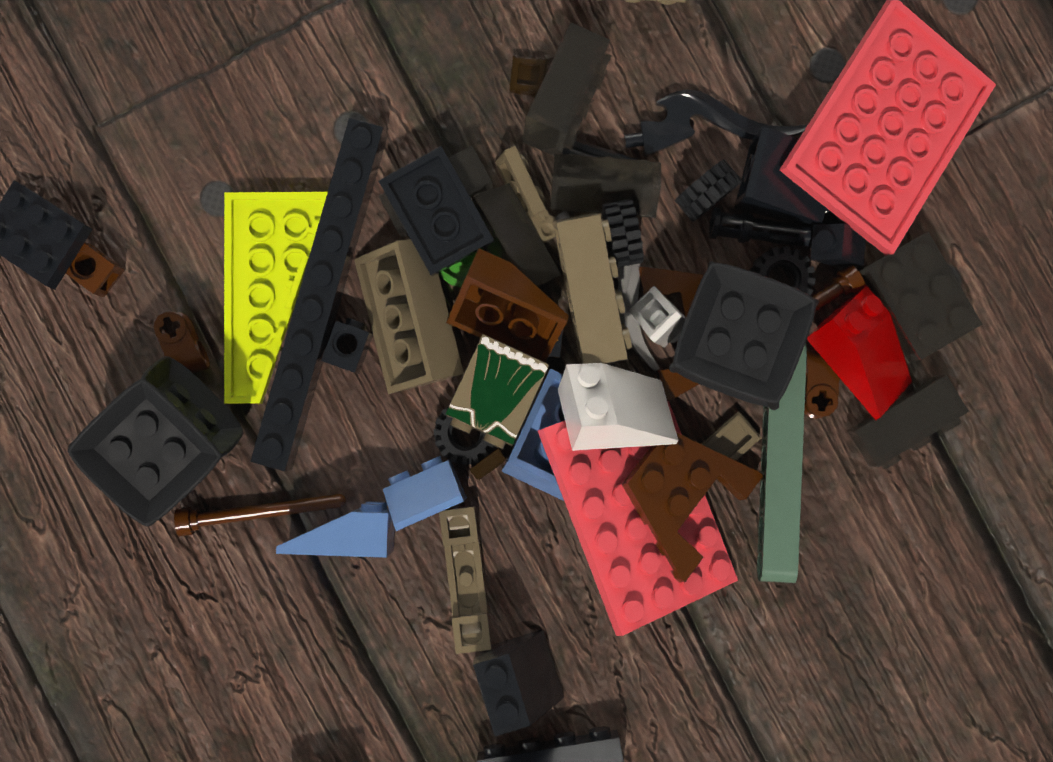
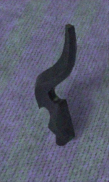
[624,90,807,157]

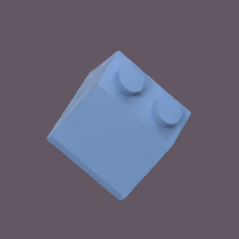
[383,456,467,531]

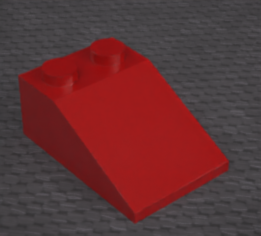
[807,286,912,420]

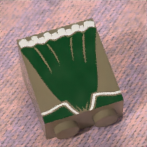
[446,334,549,449]

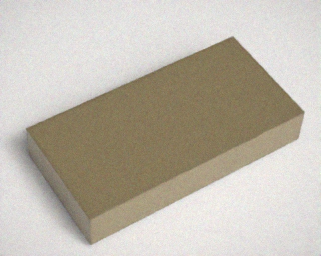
[701,412,761,461]

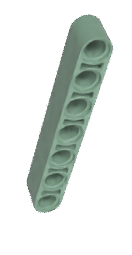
[757,343,807,583]

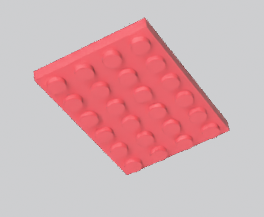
[779,0,996,256]
[538,401,738,636]

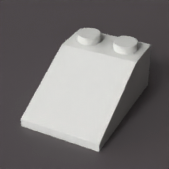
[558,363,678,451]

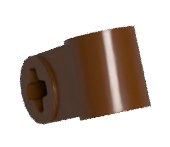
[154,311,210,374]
[804,350,840,419]

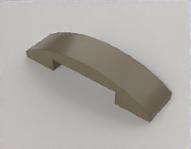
[439,507,492,654]

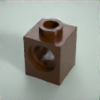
[66,242,125,297]

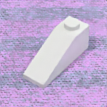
[629,286,686,348]

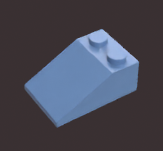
[501,368,565,501]
[276,501,395,558]

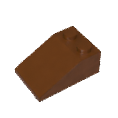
[446,249,569,362]

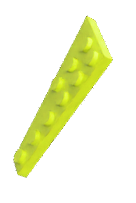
[224,192,328,404]

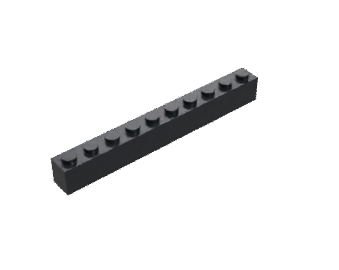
[250,118,388,471]

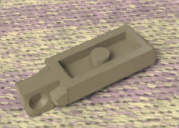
[495,146,556,245]

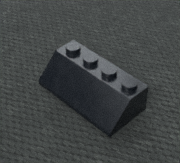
[477,726,624,762]

